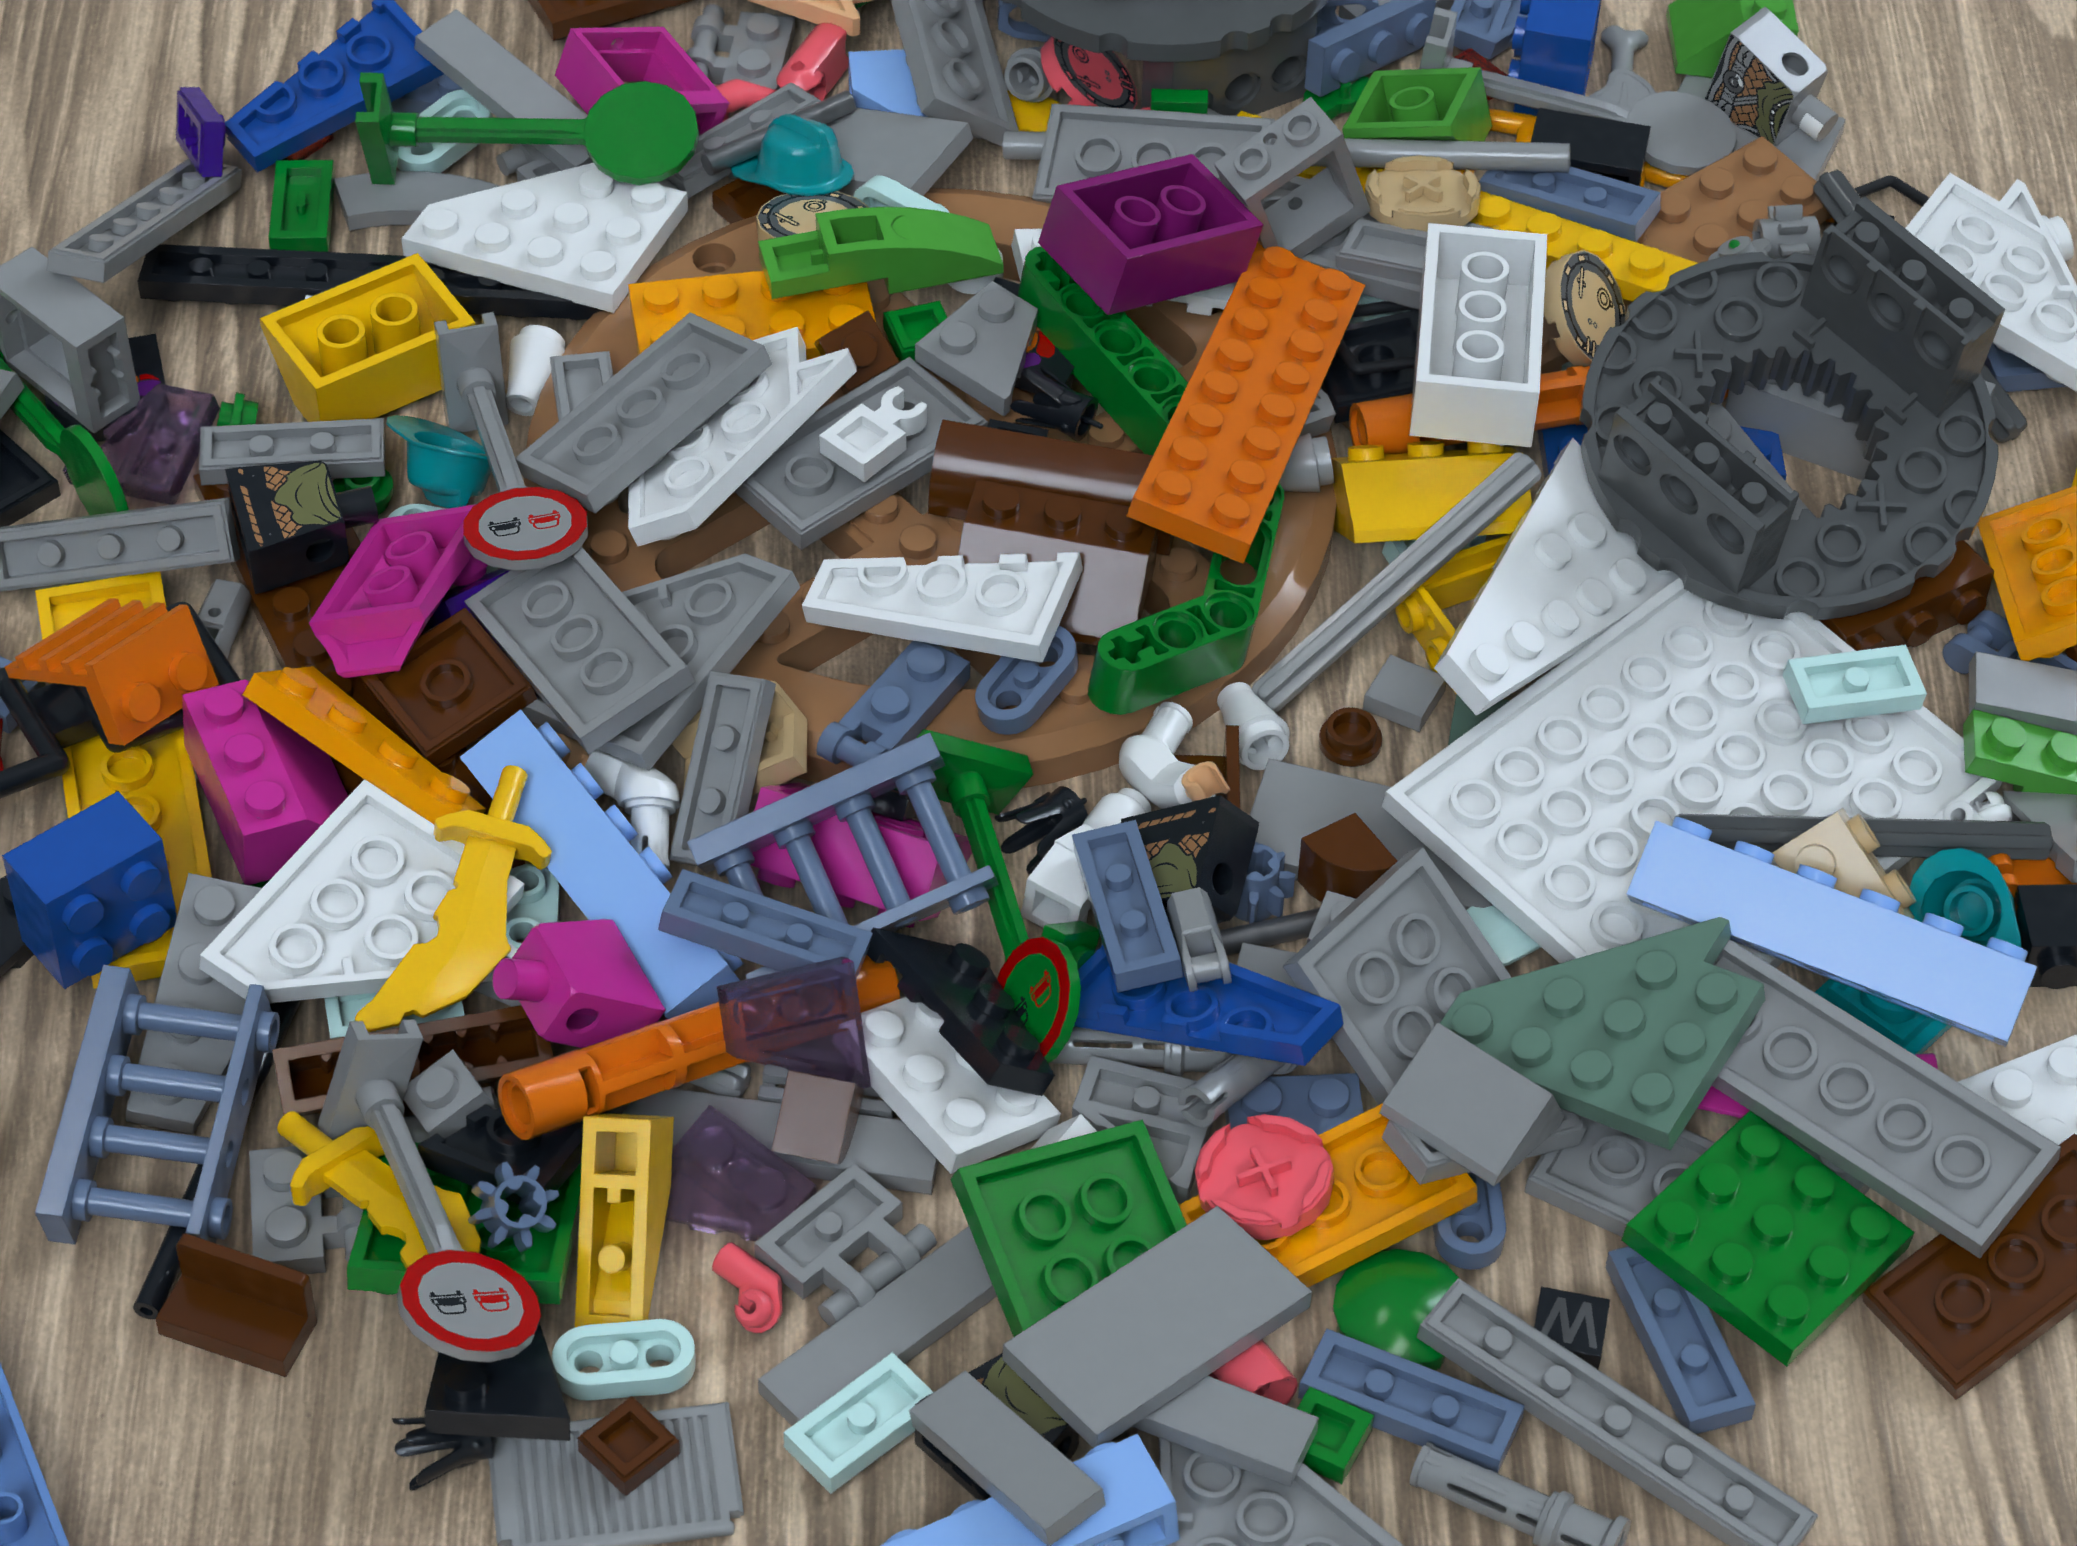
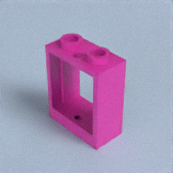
[555,27,729,136]

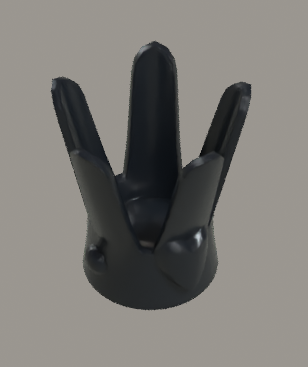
[1010,365,1103,442]
[994,786,1088,874]
[392,1417,493,1491]

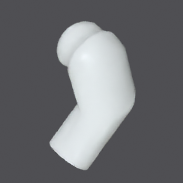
[1943,791,2013,821]

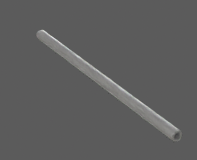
[1003,131,1571,172]

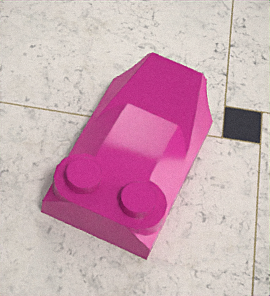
[309,504,488,678]

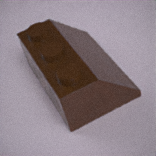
[958,479,1159,646]

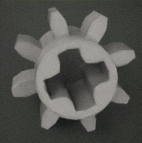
[1752,204,1821,260]

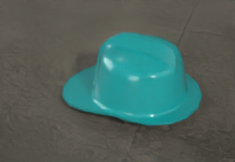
[731,114,854,196]
[386,415,491,509]
[1909,848,2021,947]

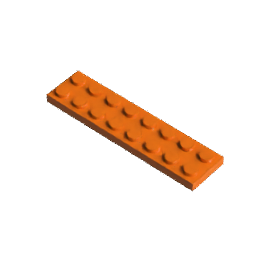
[1126,241,1365,564]

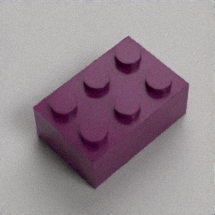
[1038,154,1263,315]

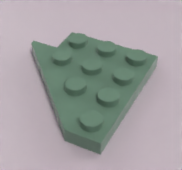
[1440,917,1766,1151]

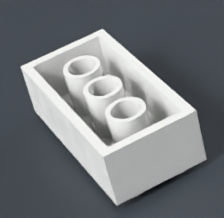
[1409,223,1547,448]

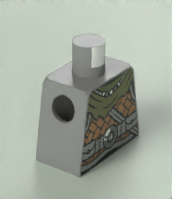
[1705,7,1839,145]

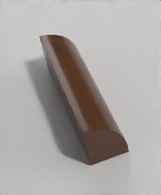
[928,419,1174,556]
[272,1005,553,1116]

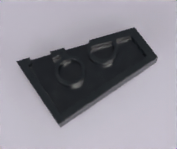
[867,927,1055,1096]
[418,1048,631,1204]
[424,1321,570,1441]

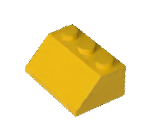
[260,253,476,422]
[1331,441,1533,544]

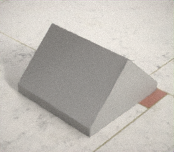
[1380,1022,1564,1186]

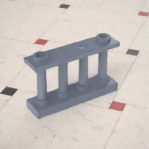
[687,732,999,989]
[35,965,280,1245]

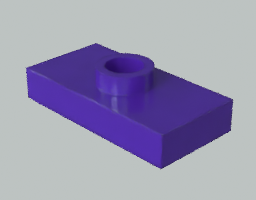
[176,87,226,177]

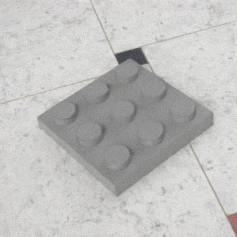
[1283,847,1512,1105]

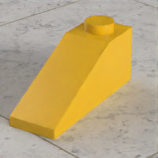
[575,1113,674,1327]

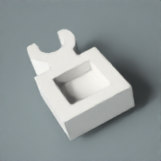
[819,386,927,482]

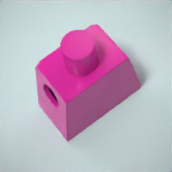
[492,919,666,1048]

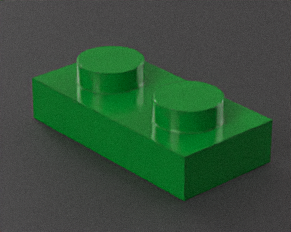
[268,160,335,252]

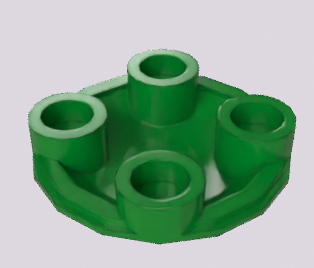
[1333,1249,1460,1371]

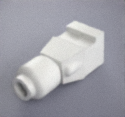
[1021,788,1151,928]

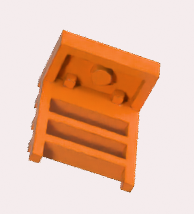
[4,598,219,746]

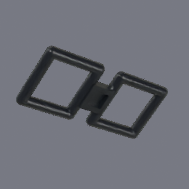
[0,601,241,799]

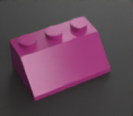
[182,679,348,885]
[751,782,972,928]

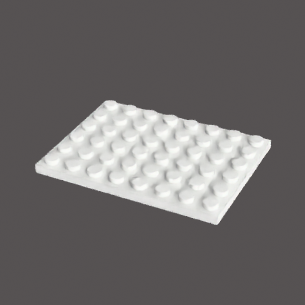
[1382,577,2002,968]

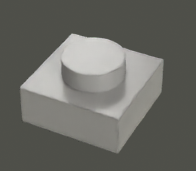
[404,1050,495,1139]

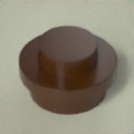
[1319,707,1382,767]

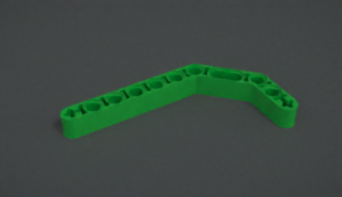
[1017,246,1284,715]

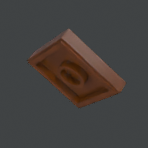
[360,607,537,767]

